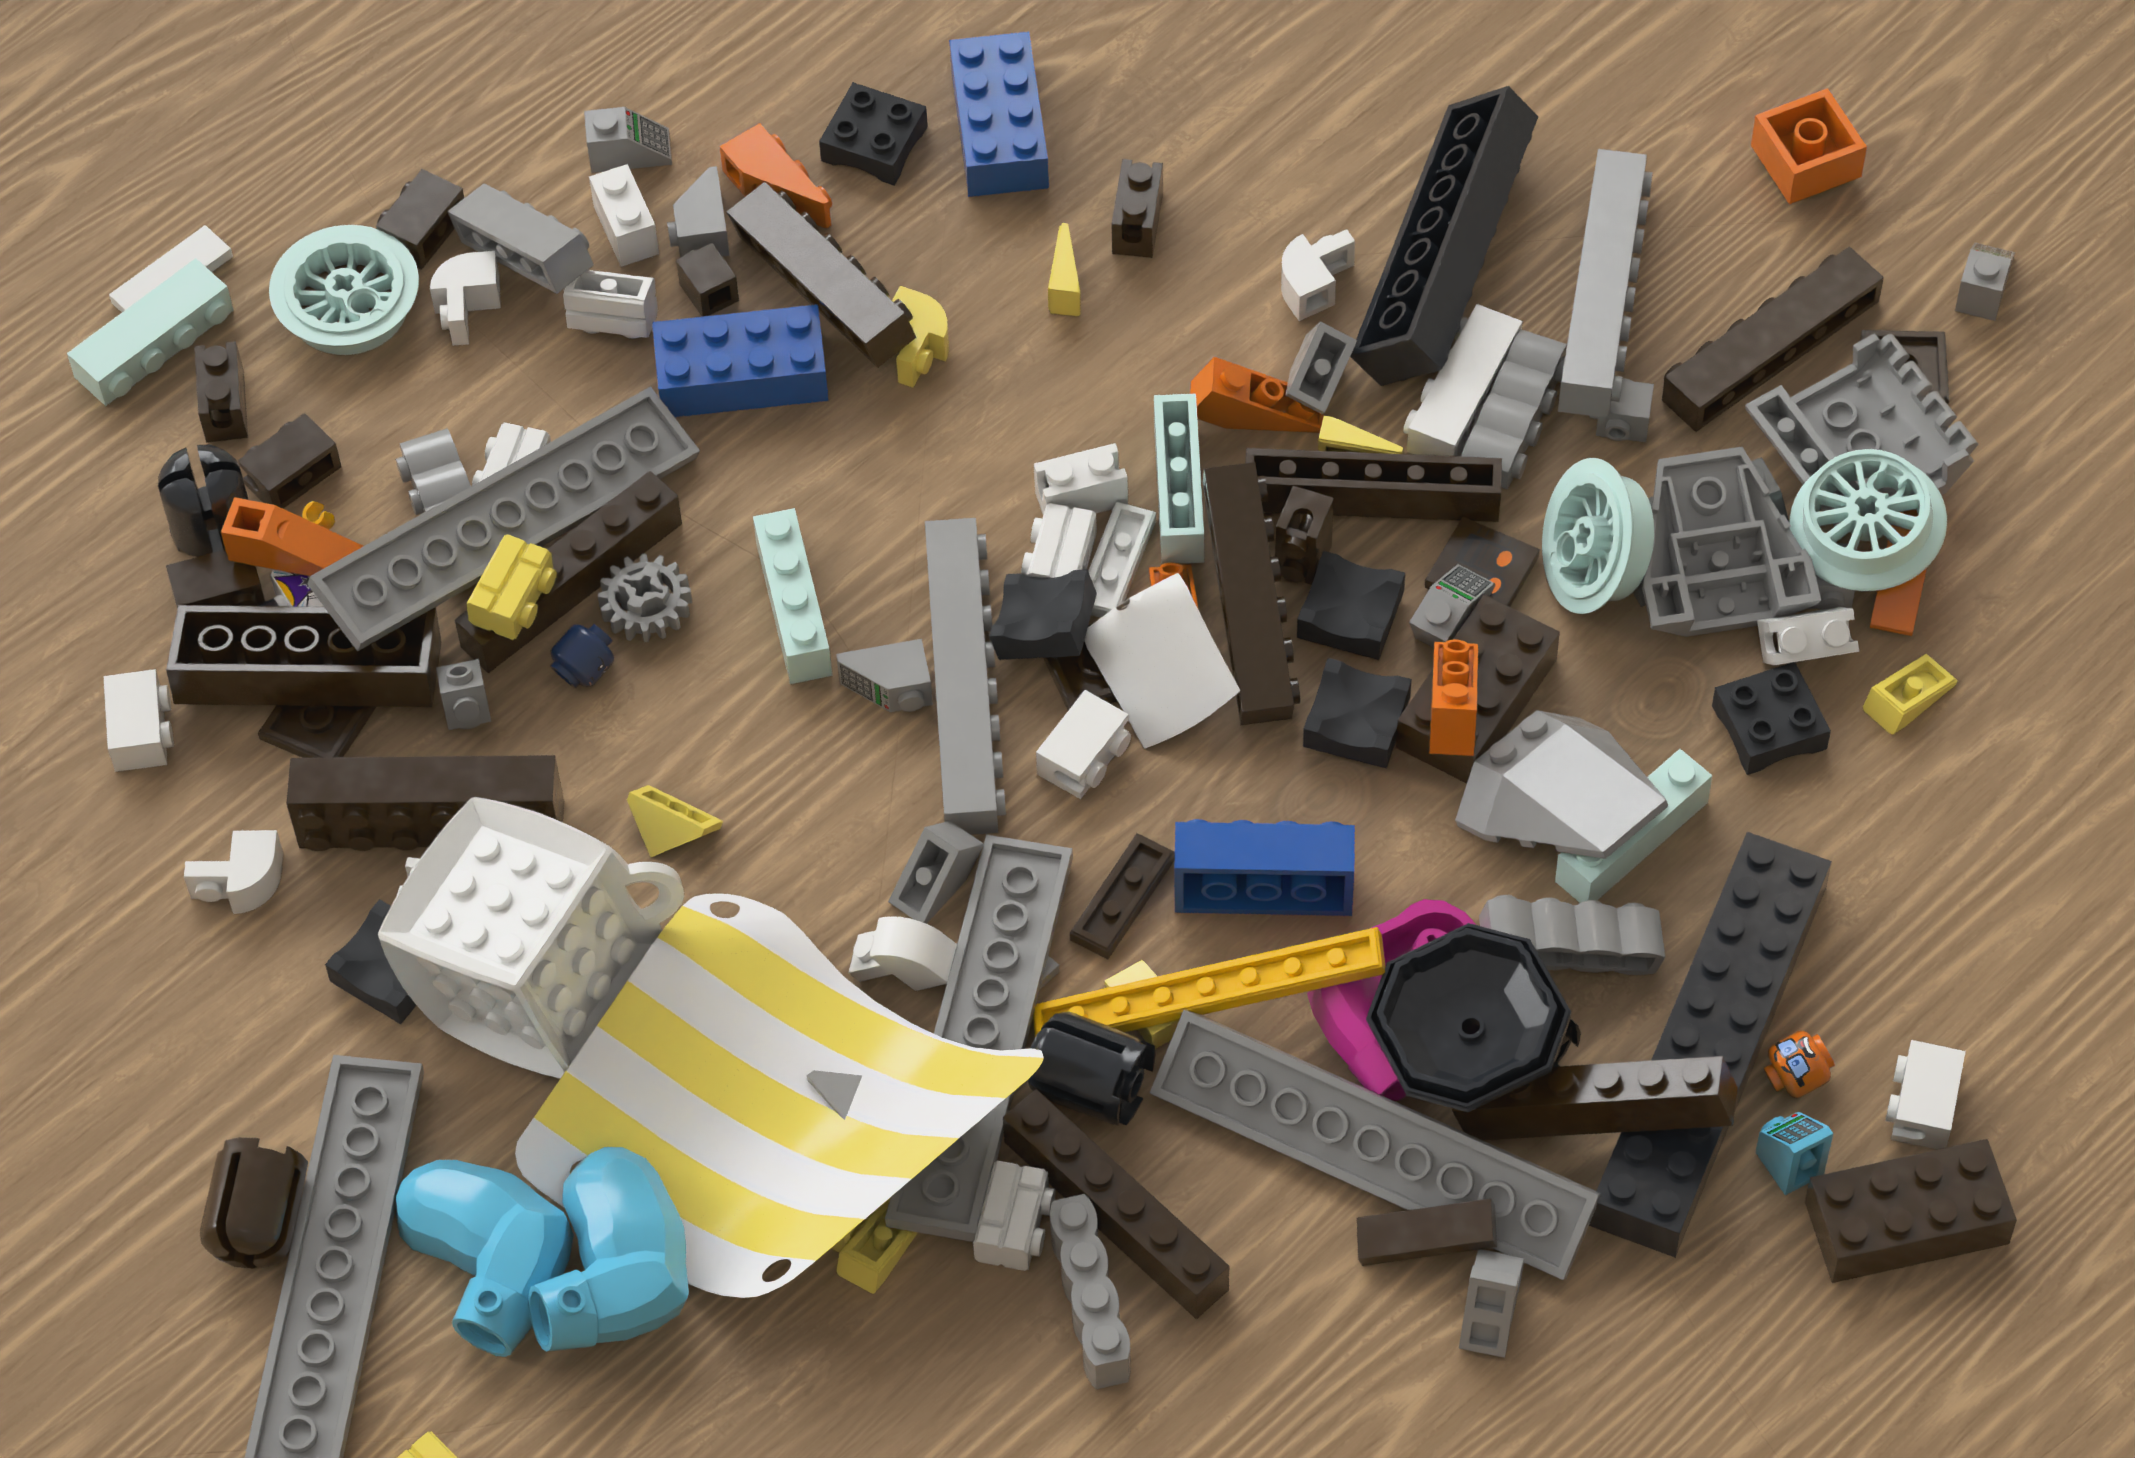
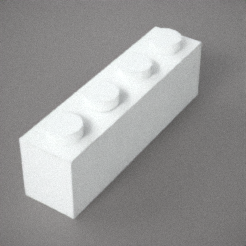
[1403,304,1523,456]

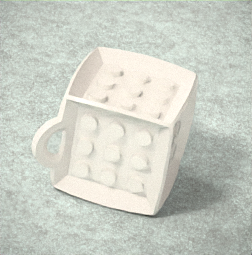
[378,797,684,1078]

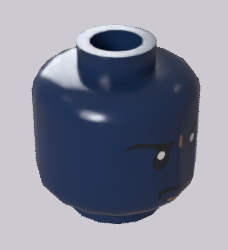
[550,624,614,689]

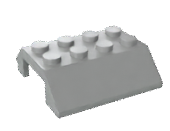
[1745,333,1979,527]

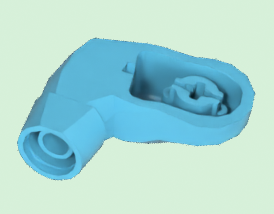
[528,1147,689,1352]
[396,1160,574,1357]

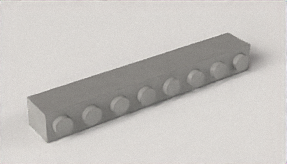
[1558,149,1653,418]
[925,518,1006,835]

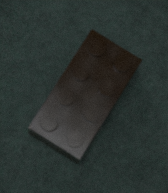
[1396,594,1560,784]
[1805,1139,2017,1283]

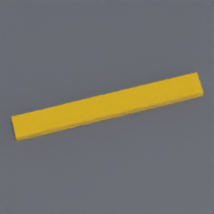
[1033,927,1386,1037]

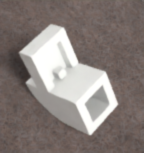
[1281,229,1355,321]
[430,251,501,346]
[184,830,283,914]
[848,917,957,991]

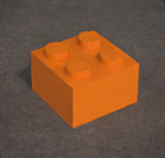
[1751,88,1867,204]

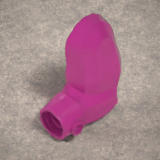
[1307,899,1476,1102]

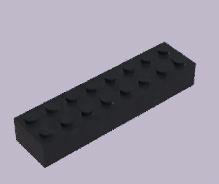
[1350,86,1539,386]

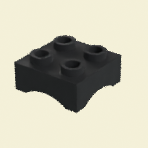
[819,82,928,186]
[1297,551,1405,660]
[989,569,1097,660]
[1303,658,1412,769]
[1712,662,1831,775]
[325,899,416,1024]

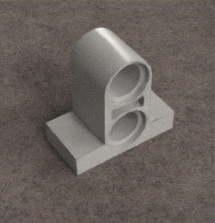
[1459,1249,1524,1358]

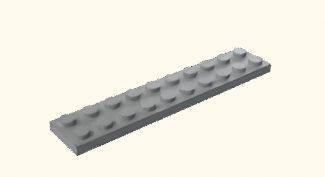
[307,386,700,651]
[885,834,1073,1242]
[1150,1010,1601,1280]
[245,1055,424,1458]

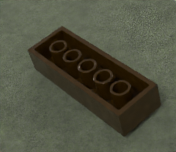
[166,605,442,707]
[286,755,564,851]

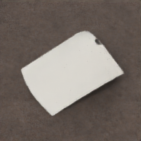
[1084,573,1240,749]

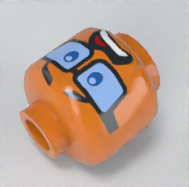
[1764,1030,1835,1098]

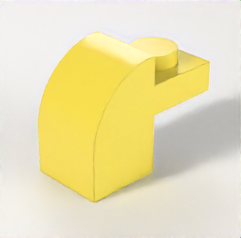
[892,286,949,388]

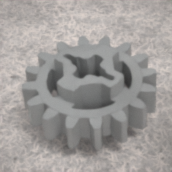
[598,554,692,642]

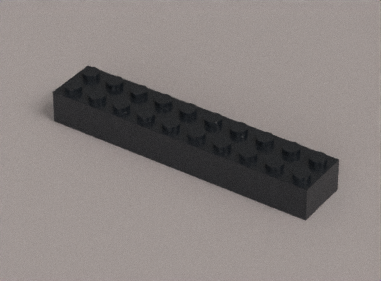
[1589,832,1832,1258]

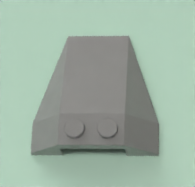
[1642,447,1821,637]
[1455,710,1668,859]

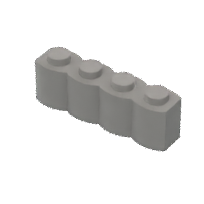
[1461,329,1567,489]
[395,428,471,515]
[1479,895,1665,975]
[1050,1194,1131,1389]

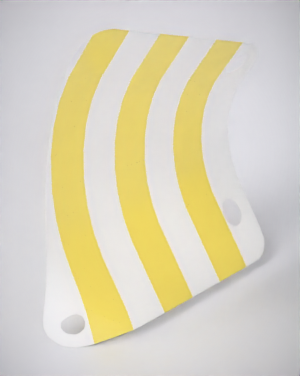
[515,894,1044,1298]

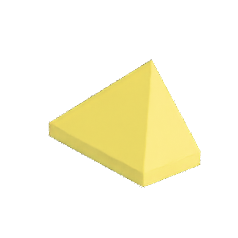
[627,785,723,857]

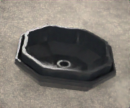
[1366,923,1572,1112]

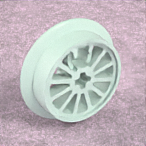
[269,225,419,355]
[1789,449,1947,591]
[1542,458,1654,614]

